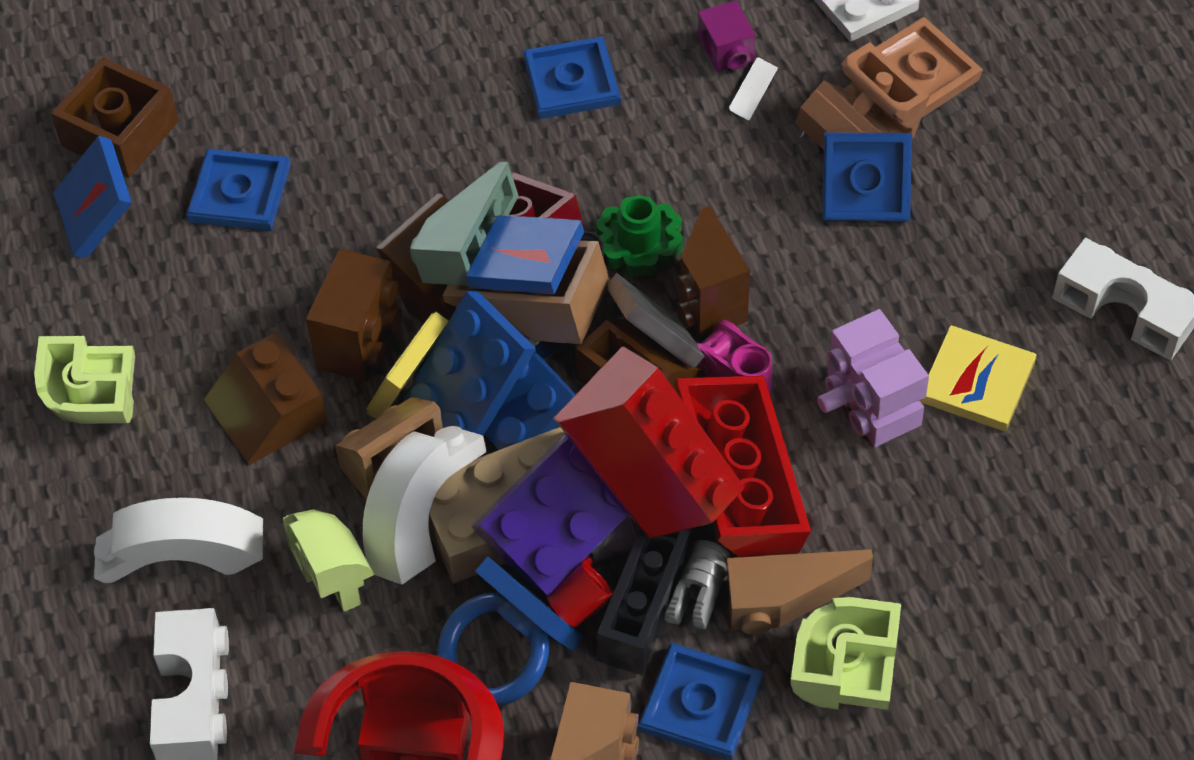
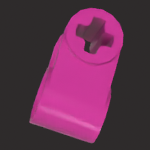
[696,320,772,393]

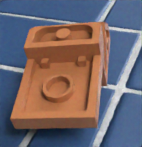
[795,17,983,149]

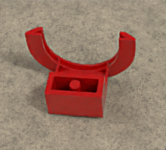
[294,651,504,760]

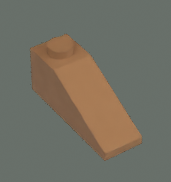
[726,549,873,635]

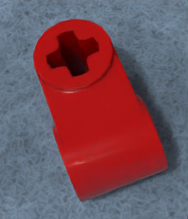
[546,556,616,627]

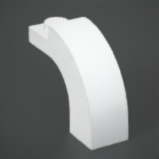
[363,426,487,585]
[94,498,263,583]

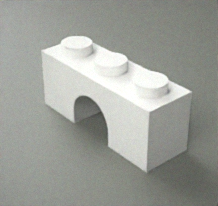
[1052,237,1194,361]
[150,608,229,760]

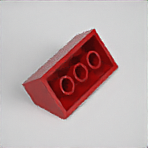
[553,346,745,538]
[674,375,811,557]

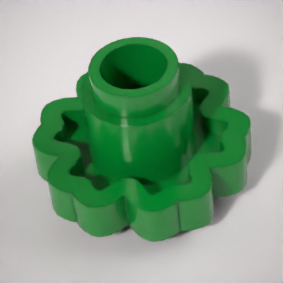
[596,195,683,277]

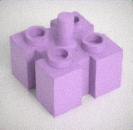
[817,309,929,447]

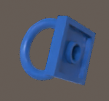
[437,556,585,707]

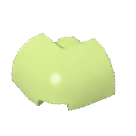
[34,336,135,424]
[283,509,374,612]
[790,597,901,710]

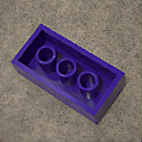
[471,434,629,596]

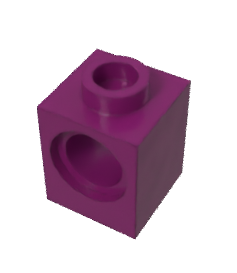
[698,0,756,72]

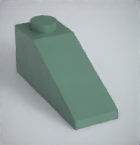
[410,162,518,286]

